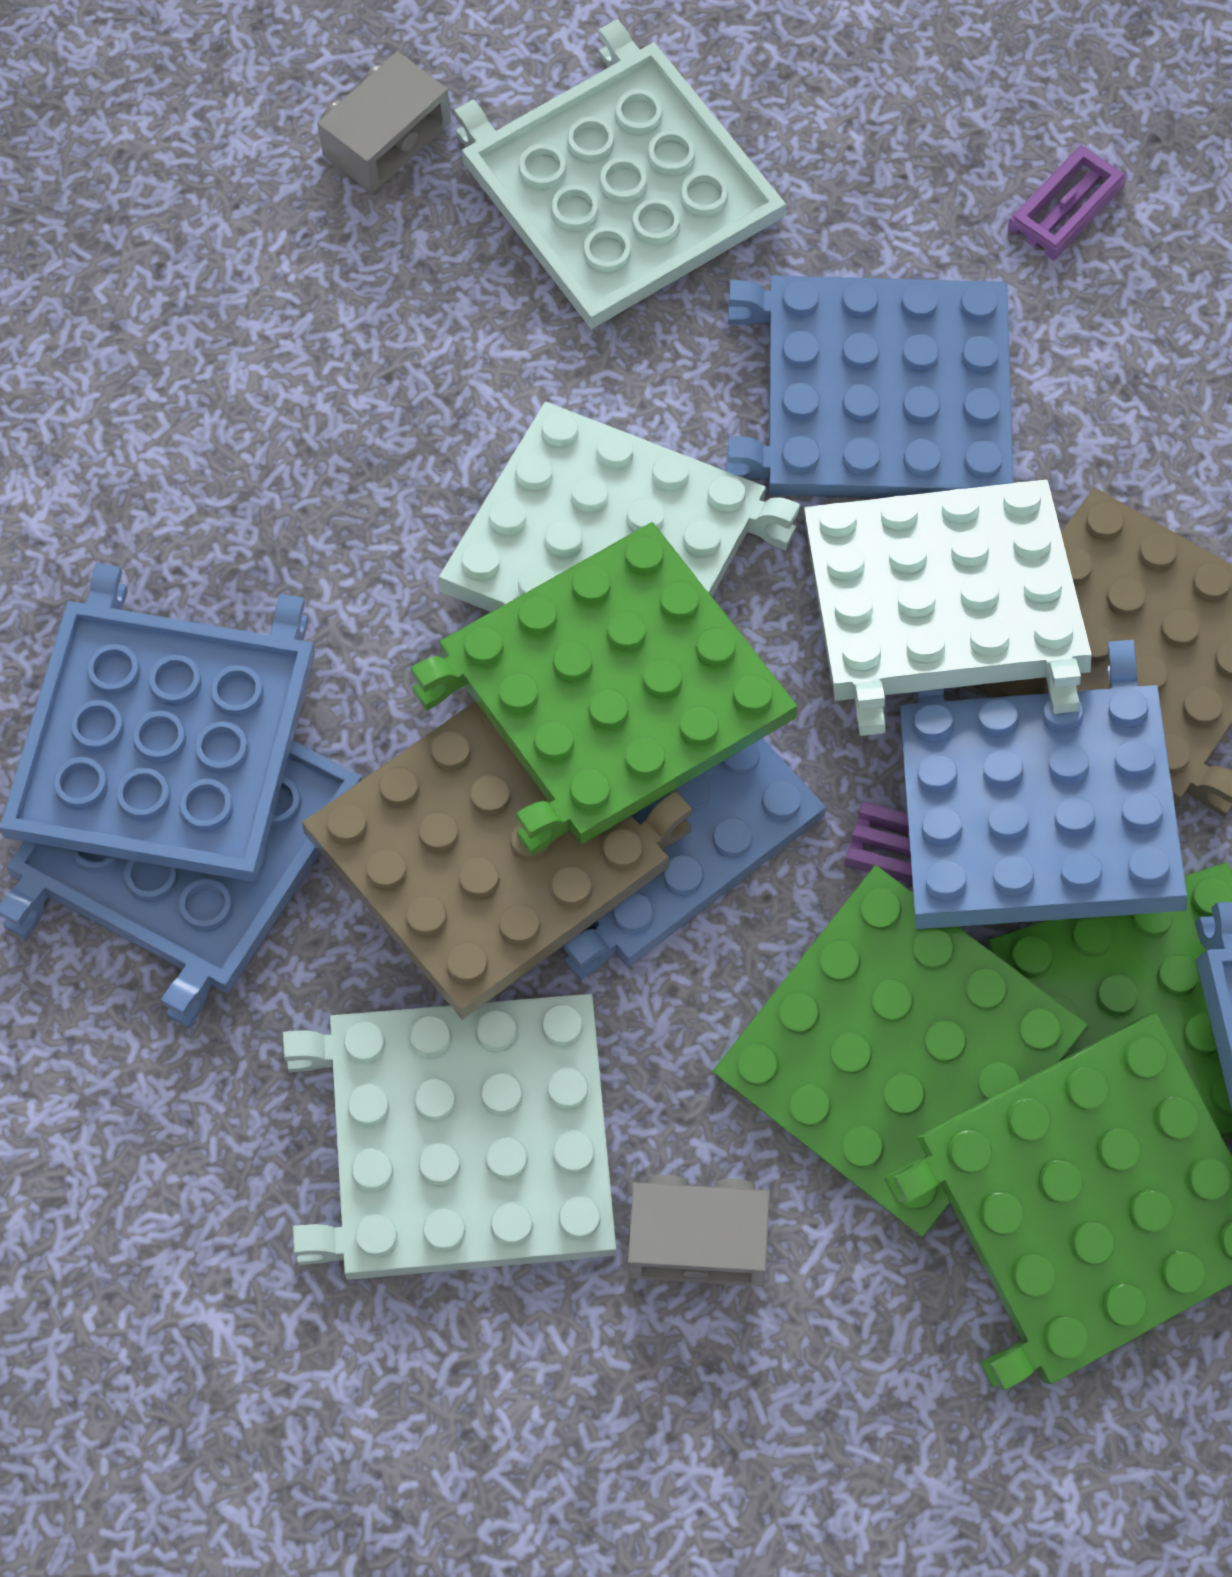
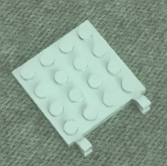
[454,19,786,330]
[439,401,800,612]
[804,480,1091,736]
[283,994,616,1280]

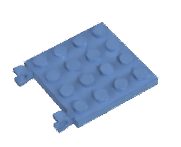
[726,275,1014,498]
[0,563,315,882]
[900,640,1187,929]
[564,738,826,981]
[0,741,362,1029]

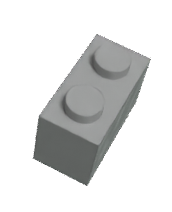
[317,51,451,194]
[628,1175,770,1287]

